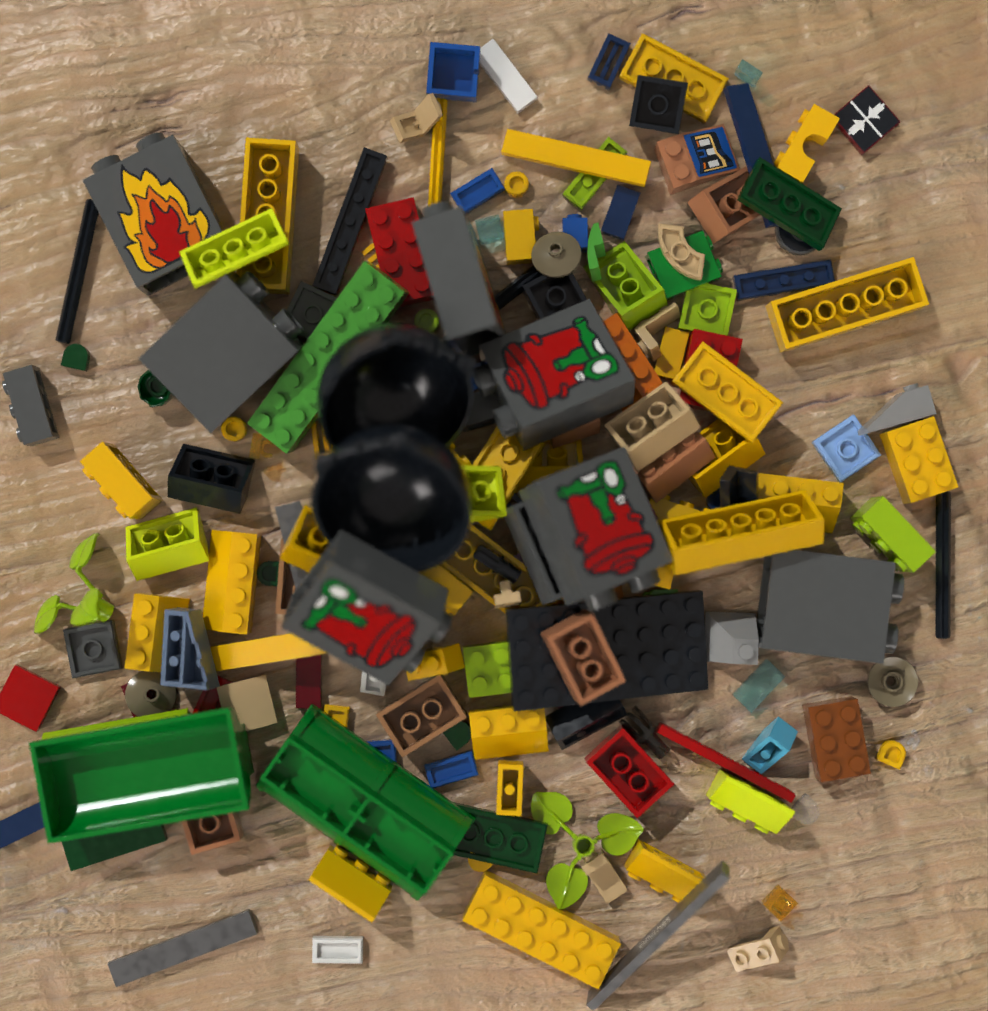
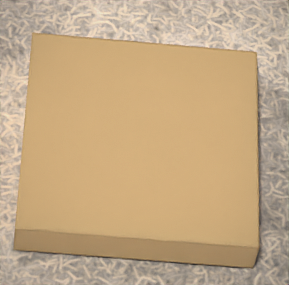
[217,674,278,731]

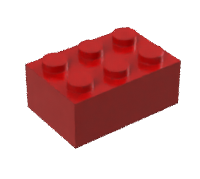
[677,329,743,412]
[584,725,674,819]

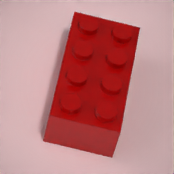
[365,197,434,308]

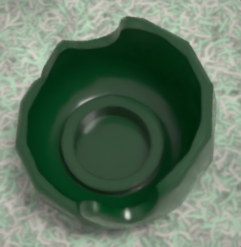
[137,370,174,407]

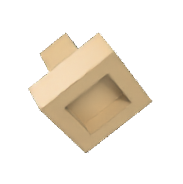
[494,580,521,609]

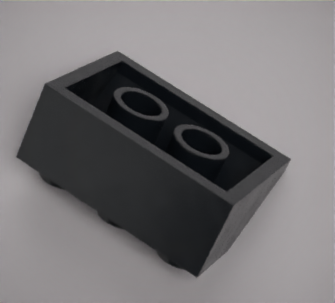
[168,443,255,514]

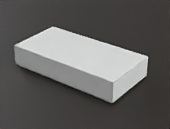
[312,936,363,964]

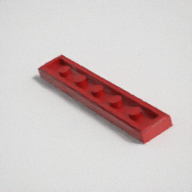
[655,722,796,803]

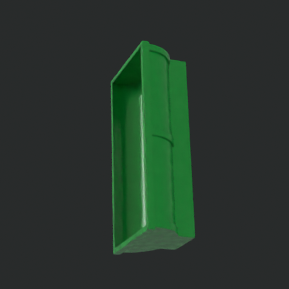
[256,704,476,901]
[29,707,254,844]

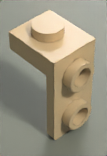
[390,93,443,143]
[634,302,680,361]
[580,848,627,903]
[727,926,789,972]

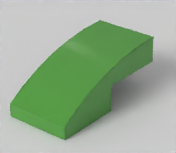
[587,223,606,282]

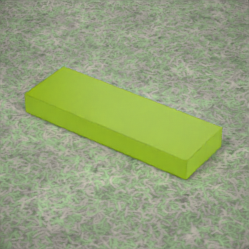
[562,137,627,211]

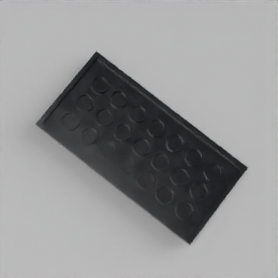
[505,590,708,712]

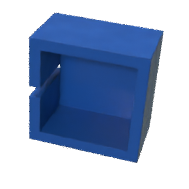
[426,42,481,102]

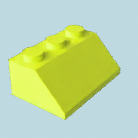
[125,507,209,581]
[706,768,795,834]

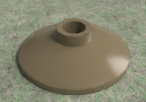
[531,232,581,278]
[868,657,918,707]
[125,671,176,717]

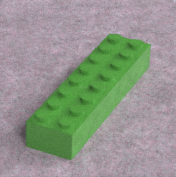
[247,261,410,454]

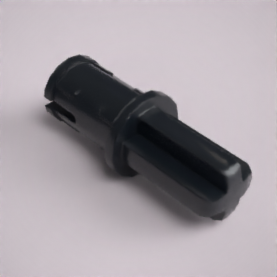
[473,545,522,585]

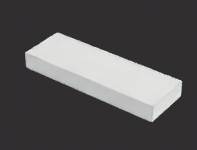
[480,39,537,114]

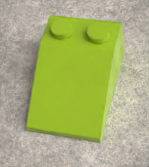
[583,241,668,330]

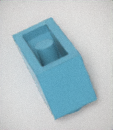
[742,716,798,775]

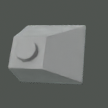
[705,611,759,665]

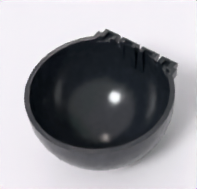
[317,323,476,450]
[311,424,473,572]

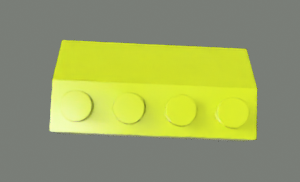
[180,208,290,289]

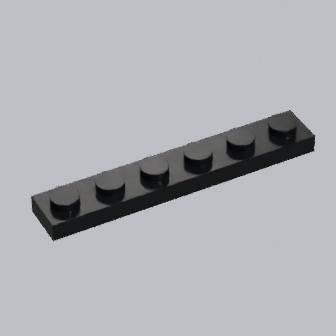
[312,147,388,296]

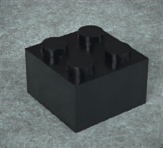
[629,75,688,134]
[522,273,587,320]

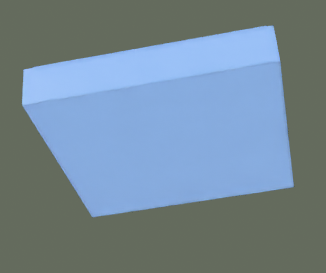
[812,414,881,483]

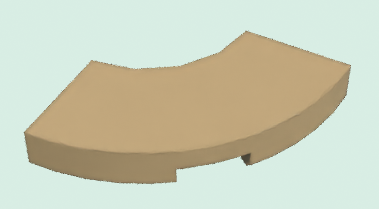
[657,223,705,281]

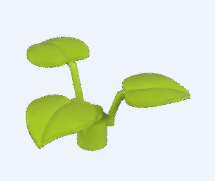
[34,533,114,634]
[531,792,644,910]

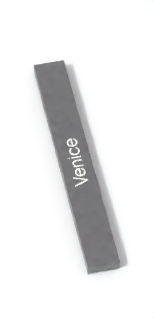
[586,860,730,1010]

